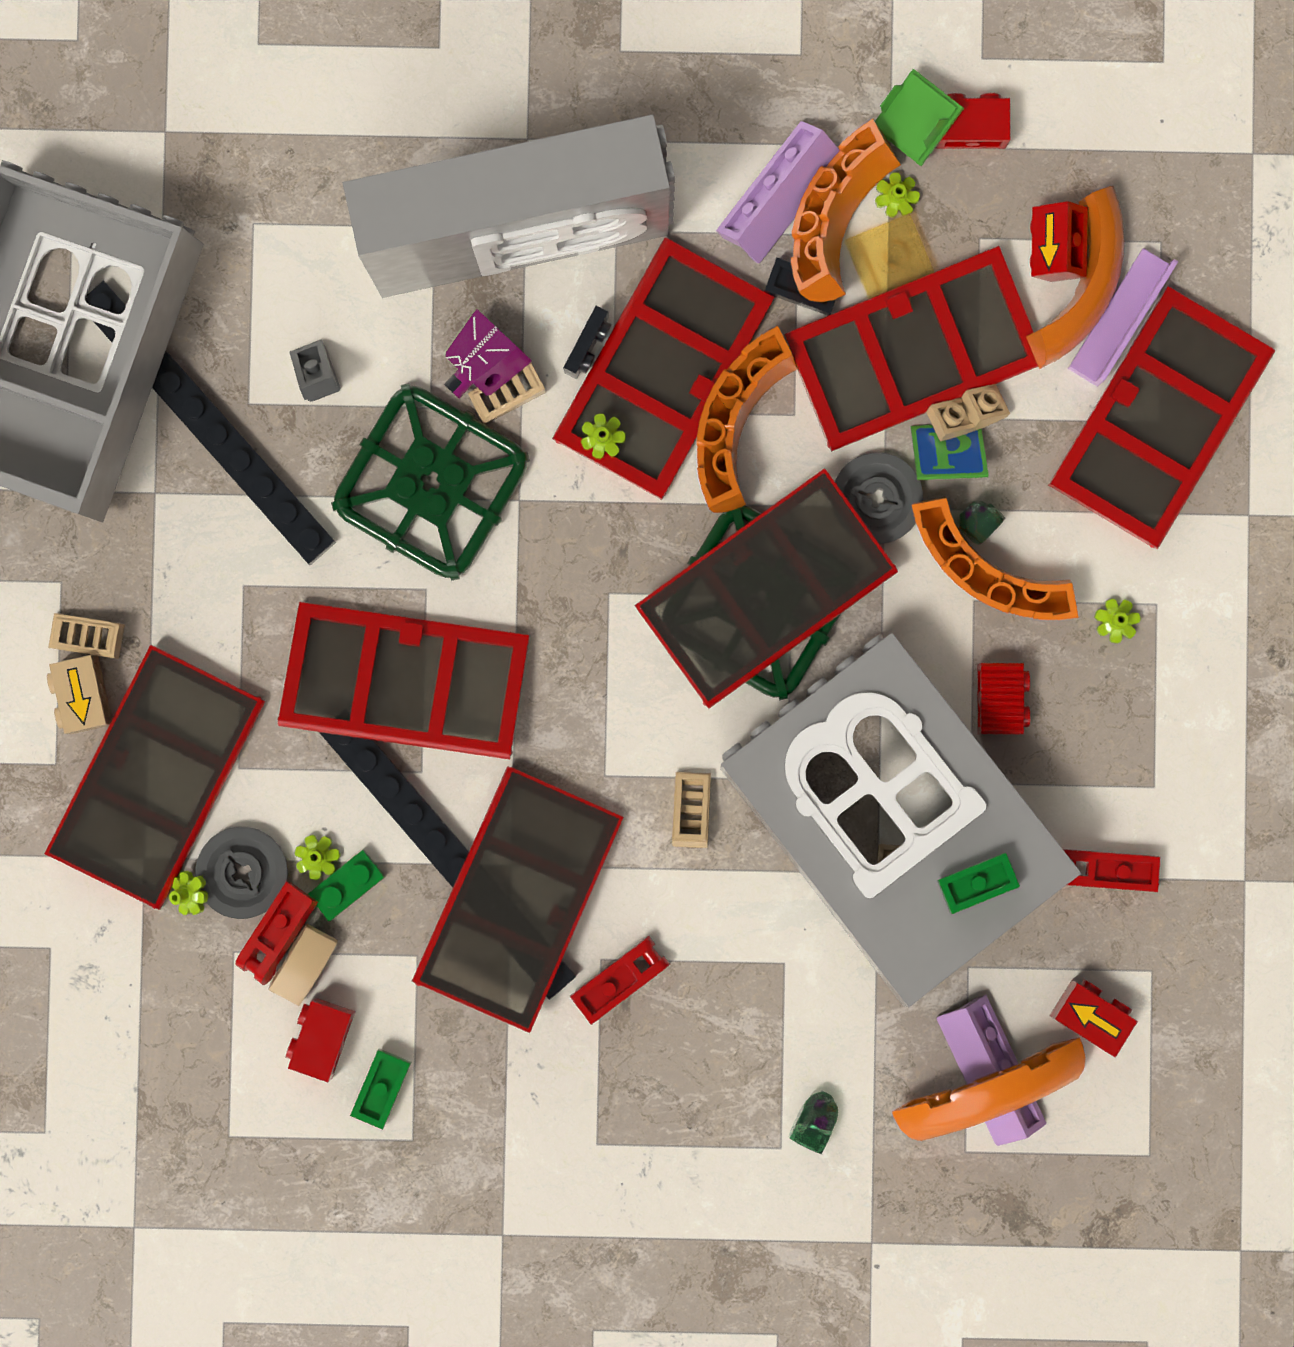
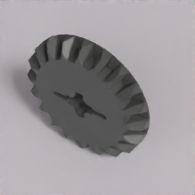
[833,453,923,544]
[195,827,288,919]

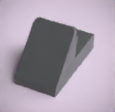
[289,339,341,402]

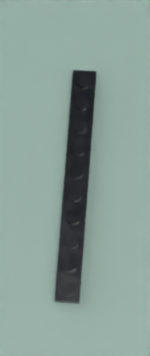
[86,280,336,565]
[319,709,576,1000]

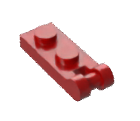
[1063,849,1160,892]
[235,882,318,985]
[570,936,670,1025]

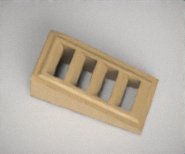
[468,363,546,424]
[48,613,125,659]
[672,772,711,848]

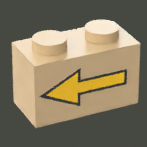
[47,655,112,734]

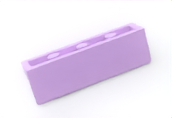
[716,121,840,263]
[1068,248,1178,387]
[937,995,1047,1146]

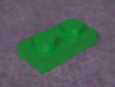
[308,850,386,922]
[937,853,1020,914]
[350,1049,412,1130]

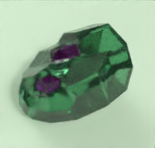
[958,501,1006,545]
[789,1091,838,1154]

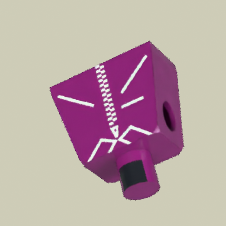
[444,309,532,399]

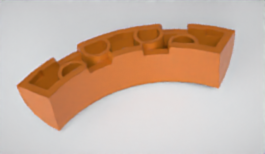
[791,119,901,302]
[1026,186,1124,369]
[697,326,797,513]
[912,496,1079,620]
[892,1037,1086,1141]

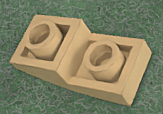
[926,384,1010,441]
[268,924,338,1006]

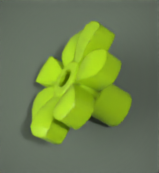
[875,173,920,218]
[581,414,626,459]
[1094,599,1140,644]
[294,835,340,880]
[169,871,208,915]

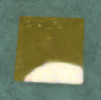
[844,213,934,299]

